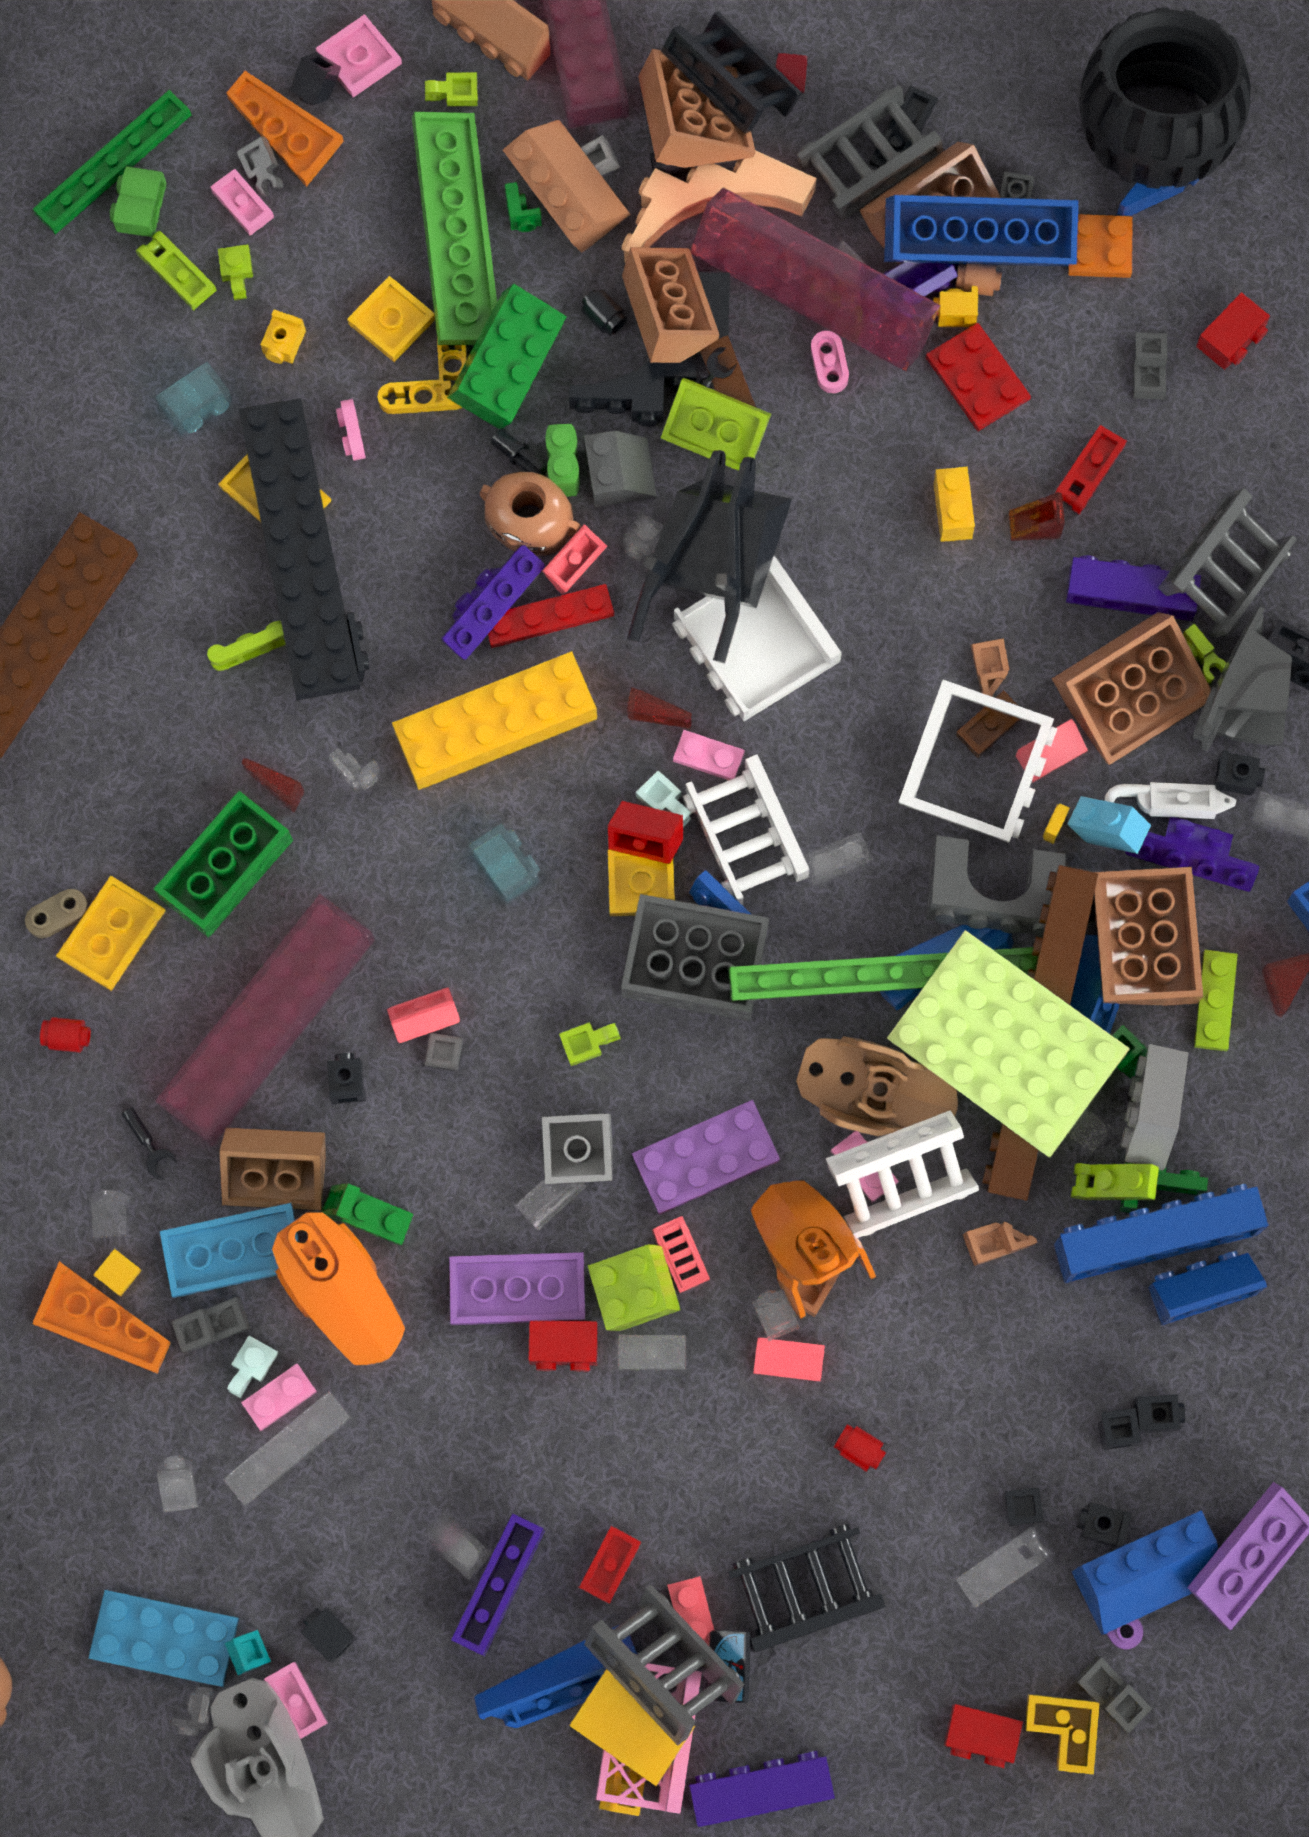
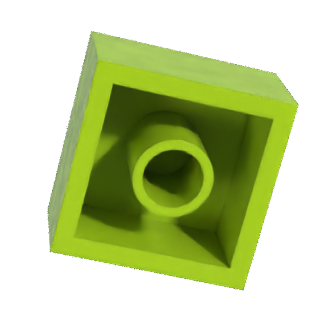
[588,1244,681,1331]

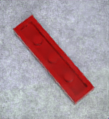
[488,584,615,648]

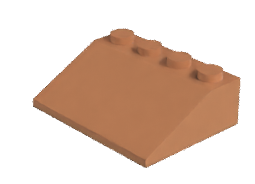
[638,49,756,168]
[1052,612,1211,765]
[1094,867,1203,1006]

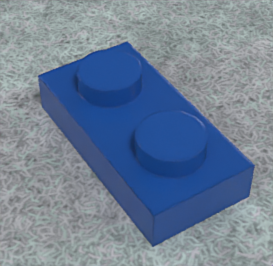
[689,870,752,915]

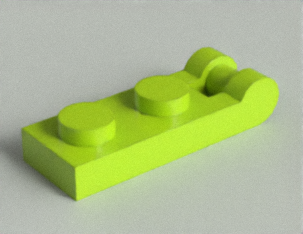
[135,231,217,311]
[207,620,285,671]
[1071,1163,1159,1200]

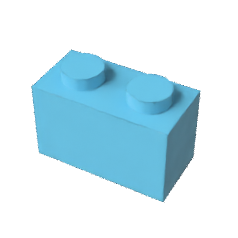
[1067,796,1151,854]

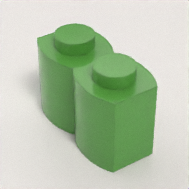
[110,167,166,237]
[545,424,580,497]

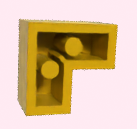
[1025,1694,1099,1775]

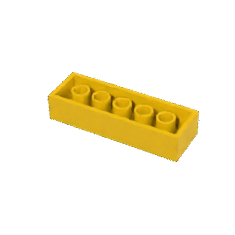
[392,651,597,790]

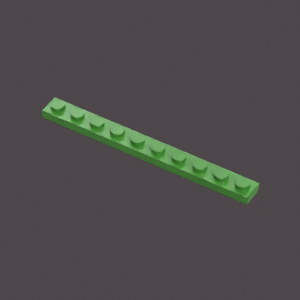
[729,947,1037,1001]

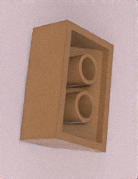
[220,1128,326,1210]

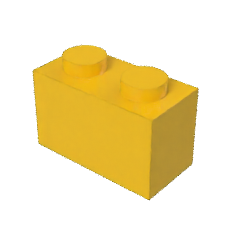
[933,467,975,542]

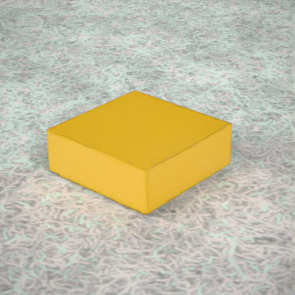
[1043,803,1070,844]
[94,1249,142,1297]

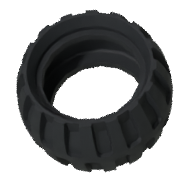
[1079,8,1251,189]

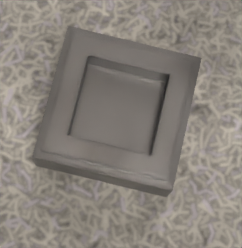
[425,1033,463,1071]

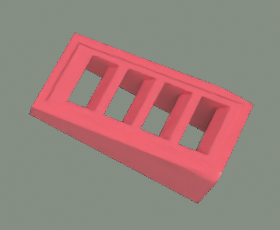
[652,1216,710,1293]

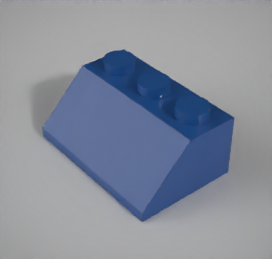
[1148,1250,1267,1325]

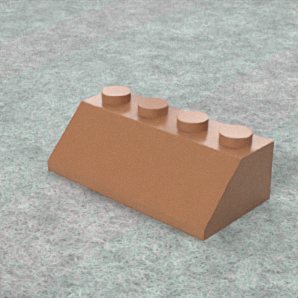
[432,0,551,81]
[503,120,631,253]
[859,142,1001,264]
[622,247,719,363]

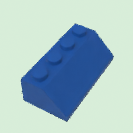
[1071,1510,1218,1635]

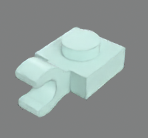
[635,771,691,827]
[227,1336,278,1398]

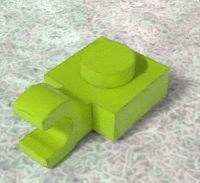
[425,72,478,107]
[218,244,253,300]
[1183,624,1226,684]
[559,1022,621,1066]

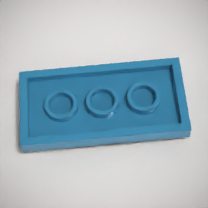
[160,1203,300,1298]
[88,1590,239,1687]

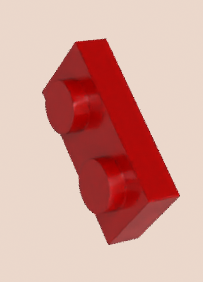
[579,1526,642,1604]

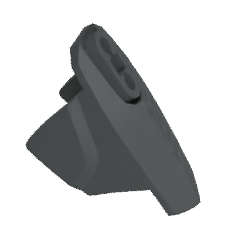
[1193,605,1292,751]

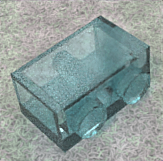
[155,362,232,436]
[469,823,540,904]

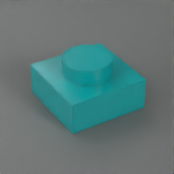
[225,1630,271,1675]

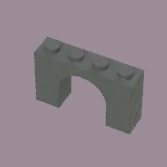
[926,835,1066,937]

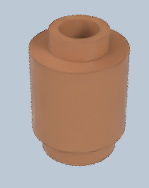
[955,263,1002,296]

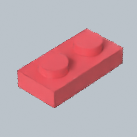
[667,1576,714,1646]

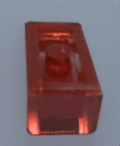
[627,687,692,729]
[241,758,305,813]

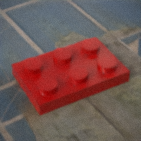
[926,323,1031,431]

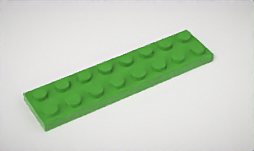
[412,112,497,345]

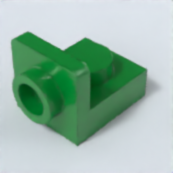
[505,182,542,232]

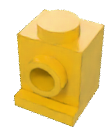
[932,286,978,327]
[260,310,306,364]

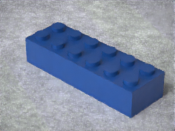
[884,195,1079,266]
[1054,1184,1269,1283]

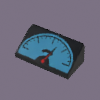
[708,1630,751,1703]

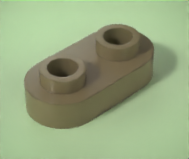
[25,889,88,938]

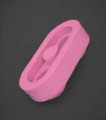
[811,331,849,393]
[336,399,366,461]

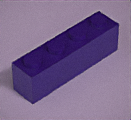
[1065,555,1201,621]
[451,1513,545,1657]
[689,1751,835,1827]

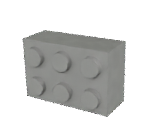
[1121,1044,1189,1170]

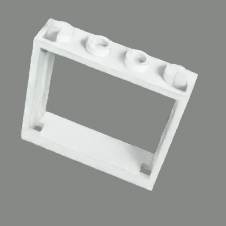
[899,680,1058,843]

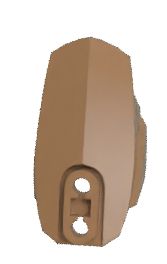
[796,1036,958,1136]

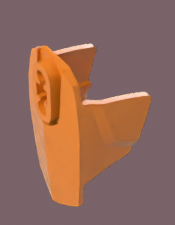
[751,1181,876,1319]
[272,1212,405,1365]

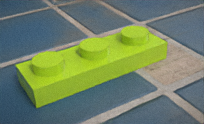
[1194,950,1238,1052]

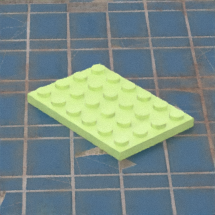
[887,930,1130,1158]

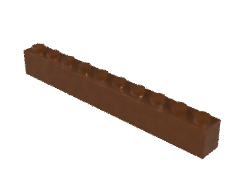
[982,865,1098,1201]

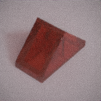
[1009,492,1065,541]
[1262,953,1309,1018]

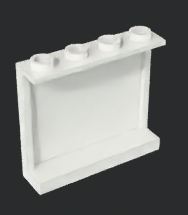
[672,556,841,721]

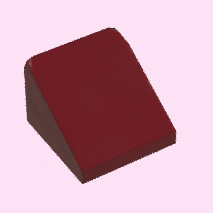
[776,53,808,93]

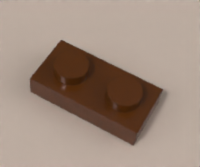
[956,690,1022,758]

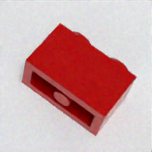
[1196,292,1270,370]
[608,801,683,864]
[529,1320,598,1372]
[944,1704,1023,1768]

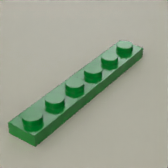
[33,90,191,235]

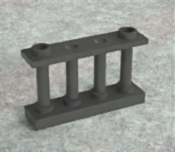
[797,85,943,222]
[1158,488,1297,639]
[584,1585,744,1746]

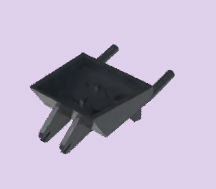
[627,450,792,664]

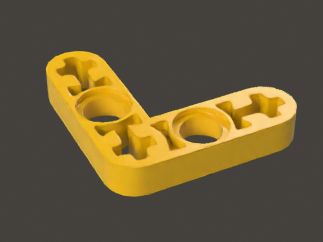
[377,341,467,414]

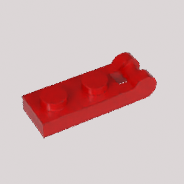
[1053,425,1127,515]

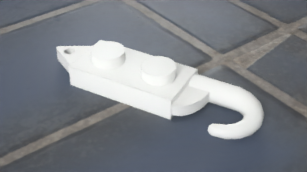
[1105,782,1236,819]

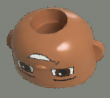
[480,472,581,556]

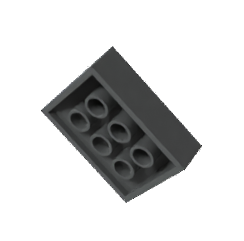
[621,894,769,1022]

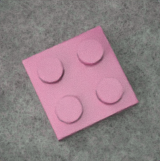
[315,14,402,98]

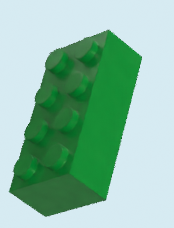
[447,283,567,429]
[154,791,293,938]

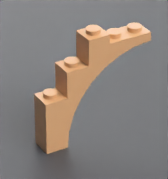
[622,150,816,263]

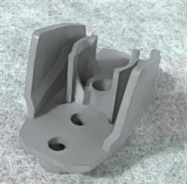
[190,1678,324,1837]

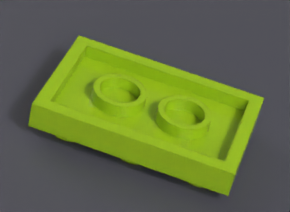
[661,378,771,471]

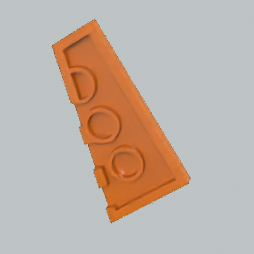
[226,71,344,187]
[32,1261,171,1374]

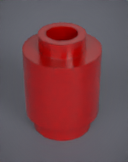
[40,1017,91,1053]
[834,1424,886,1472]

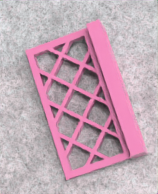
[595,1663,702,1814]

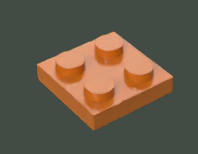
[1068,214,1132,278]

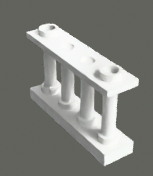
[682,755,809,905]
[826,1110,979,1238]

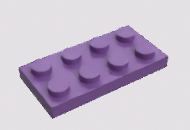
[632,1100,780,1215]
[449,1252,586,1325]
[1187,1482,1309,1630]

